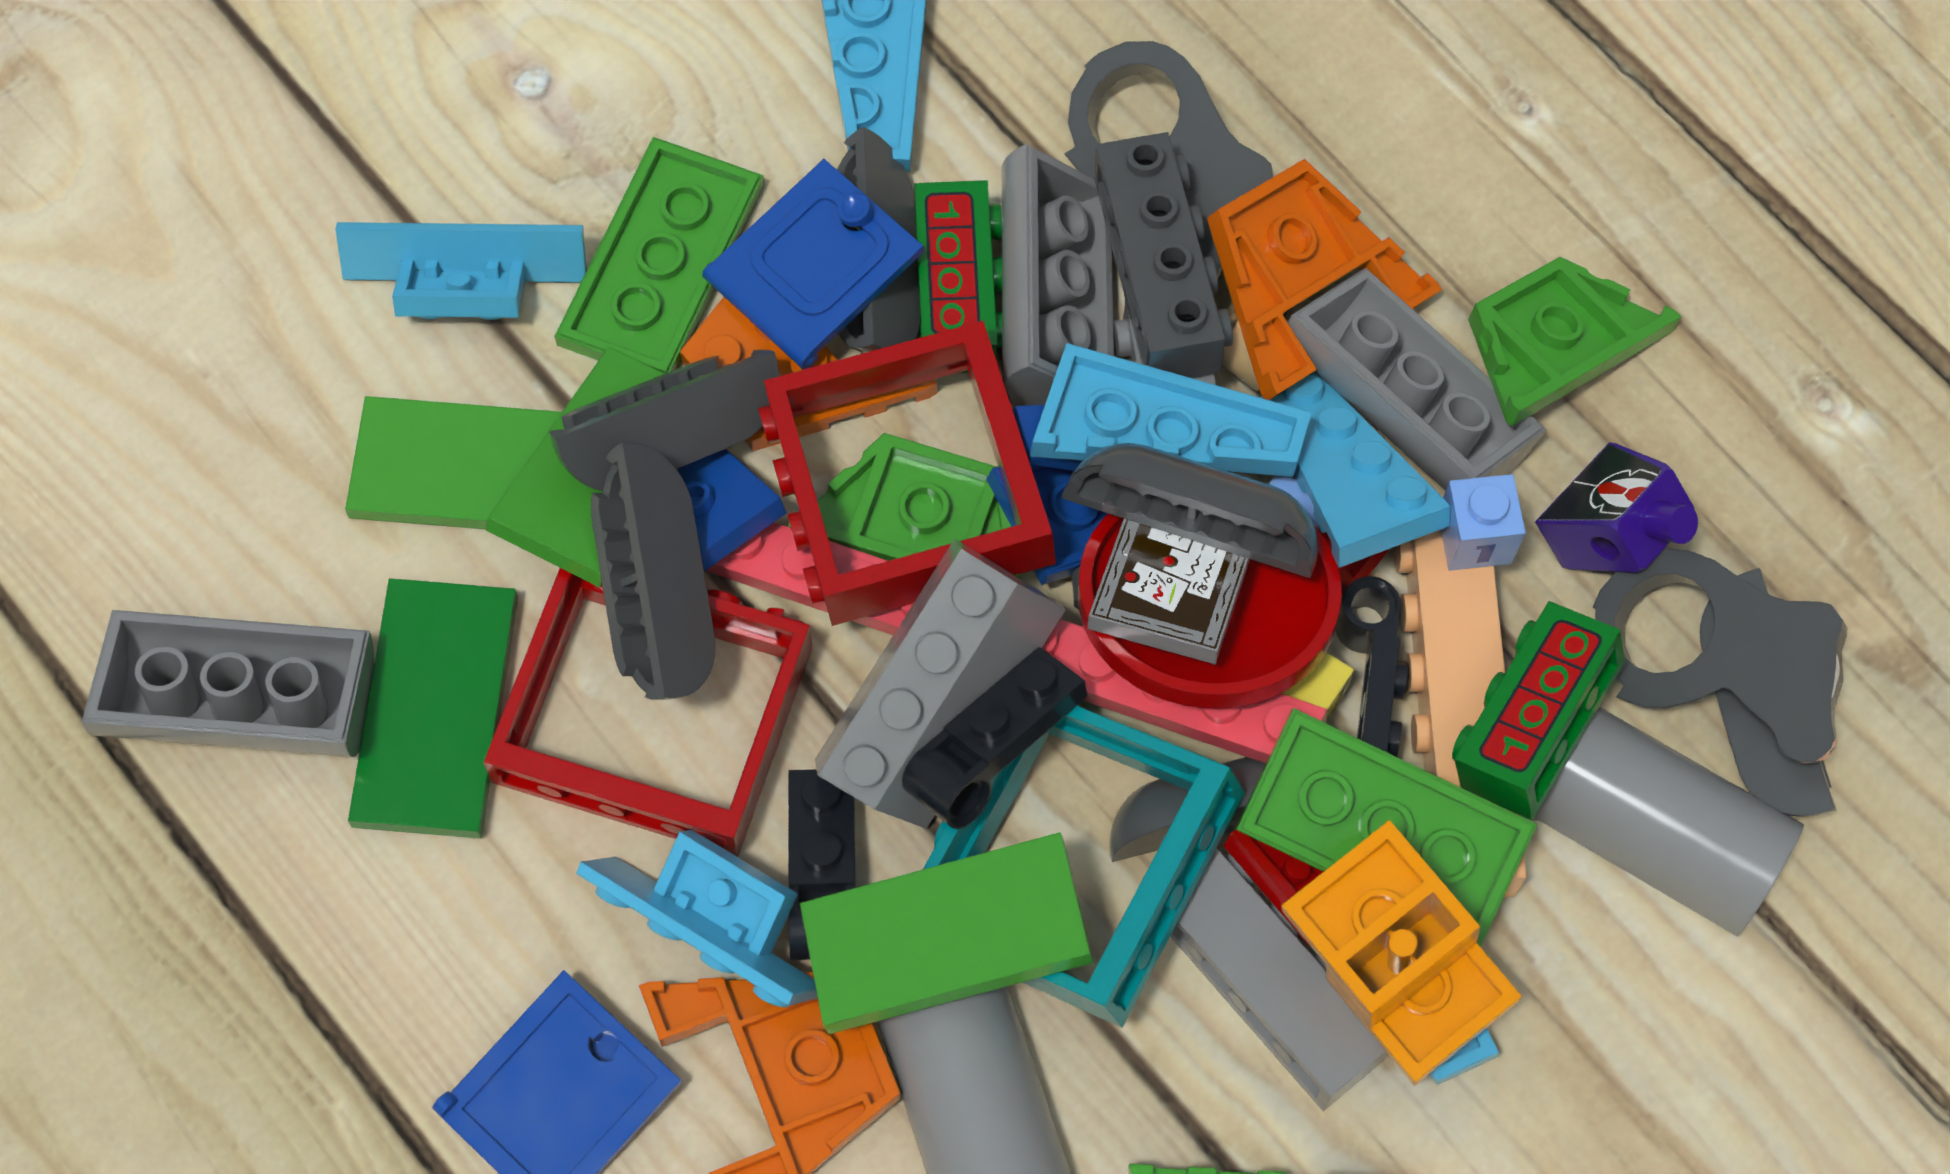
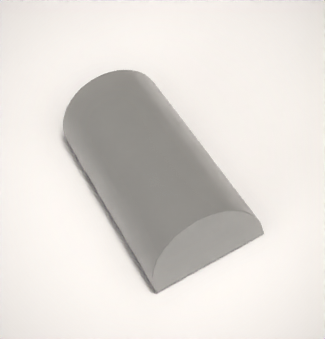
[1001,144,1114,406]
[1288,268,1547,491]
[82,610,374,757]
[1535,707,1804,937]
[878,986,1071,1174]

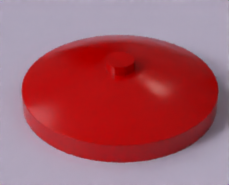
[1078,513,1342,709]

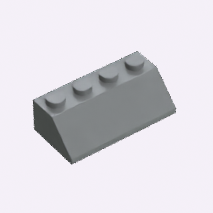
[815,539,1066,829]

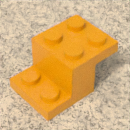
[1281,820,1522,1086]

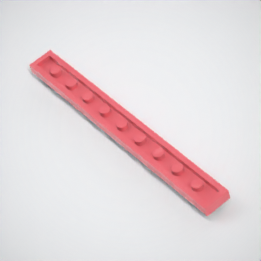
[706,522,1327,763]

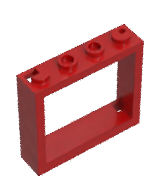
[758,321,1056,626]
[483,568,812,857]

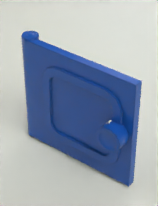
[702,159,926,370]
[432,970,683,1174]

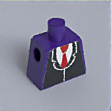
[1535,442,1698,573]

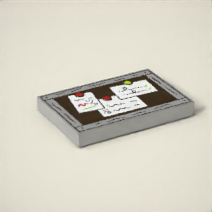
[1087,519,1251,664]

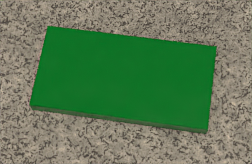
[348,578,518,839]

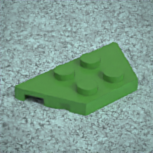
[1468,257,1682,427]
[788,433,1022,580]

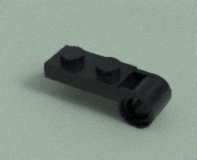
[1335,576,1409,757]
[902,647,1088,829]
[788,769,856,960]

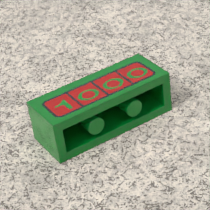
[914,180,1002,373]
[1452,601,1625,821]

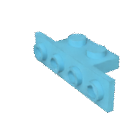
[335,222,587,320]
[576,830,818,1007]

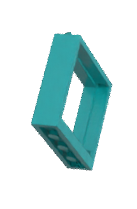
[923,706,1245,1028]

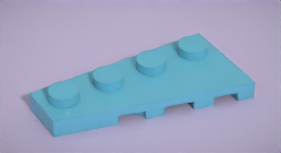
[821,0,927,172]
[1030,343,1312,477]
[1261,372,1451,568]

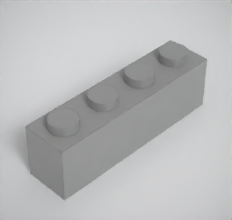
[1170,848,1387,1112]

